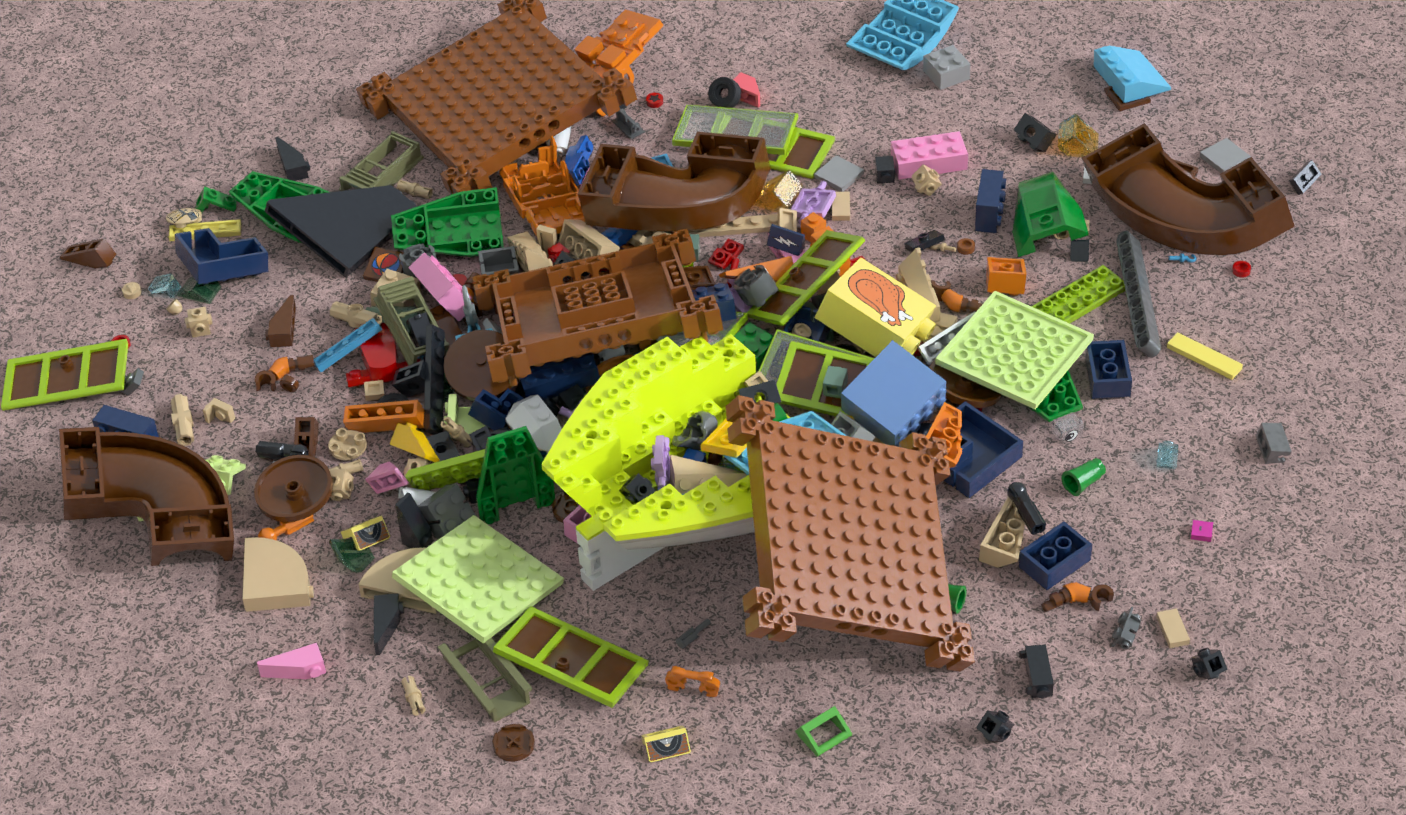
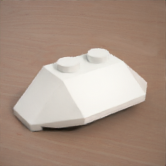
[918,312,976,365]
[506,395,562,453]

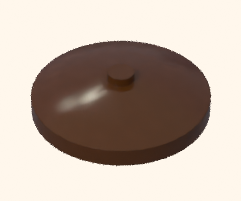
[444,330,518,401]
[930,360,1002,408]
[254,455,333,522]

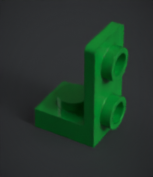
[195,186,237,213]

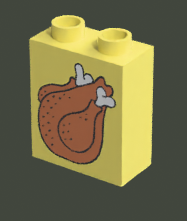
[815,258,936,357]

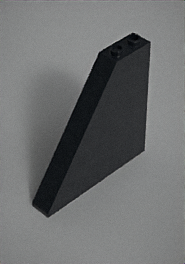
[264,185,418,278]

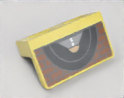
[341,516,390,551]
[641,725,691,762]

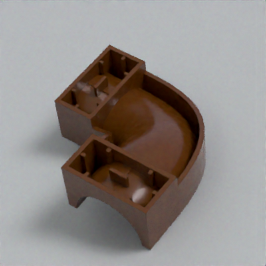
[1082,123,1295,255]
[578,131,771,231]
[59,427,234,566]

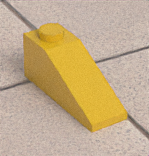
[390,422,439,462]

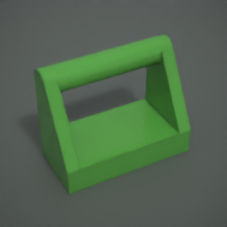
[795,706,852,757]

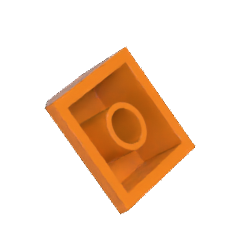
[986,257,1027,296]

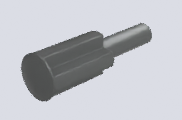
[676,619,711,649]

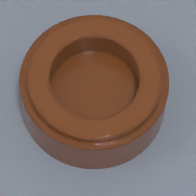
[957,238,975,255]

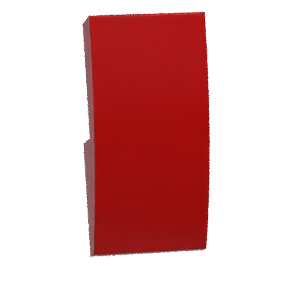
[708,238,744,269]

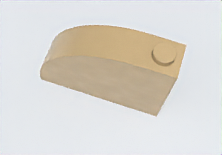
[243,537,314,612]
[359,548,437,614]

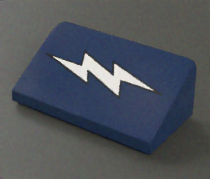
[767,224,805,256]

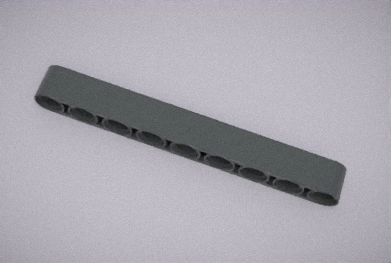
[1116,231,1161,358]

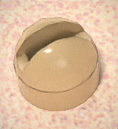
[166,299,183,315]

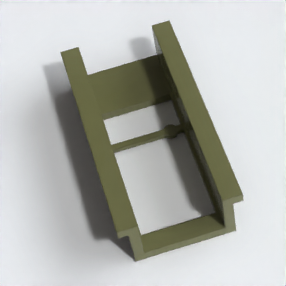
[339,131,424,191]
[374,276,449,366]
[438,638,532,723]

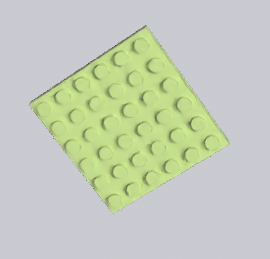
[935,291,1094,409]
[392,515,564,643]

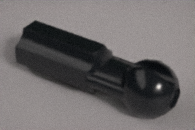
[255,441,309,460]
[1007,482,1047,535]

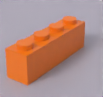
[343,400,424,433]

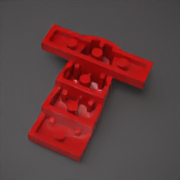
[345,323,420,387]

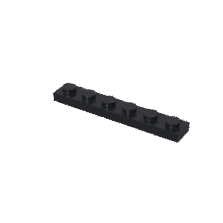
[424,324,445,435]

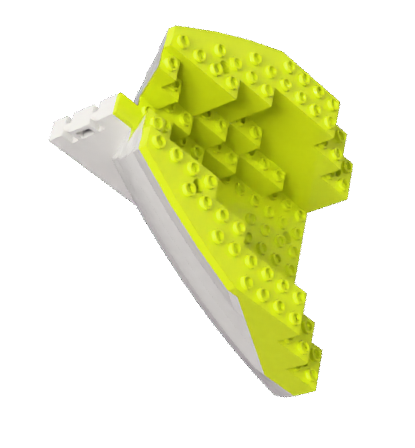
[542,334,791,591]

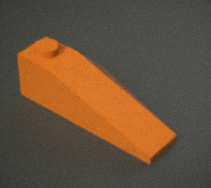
[719,256,794,283]
[926,402,962,468]

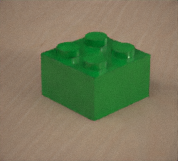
[734,322,774,373]

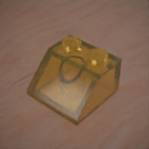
[1057,113,1099,157]
[754,170,803,213]

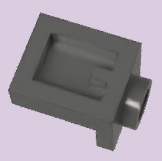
[120,368,144,396]

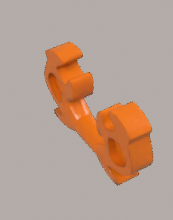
[665,666,720,697]

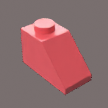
[733,72,760,108]

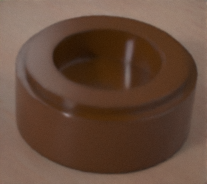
[279,375,299,393]

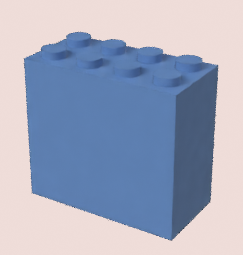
[841,340,947,447]

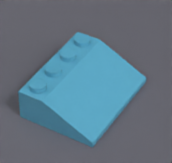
[1094,45,1171,103]

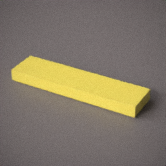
[169,219,242,241]
[1167,332,1243,380]

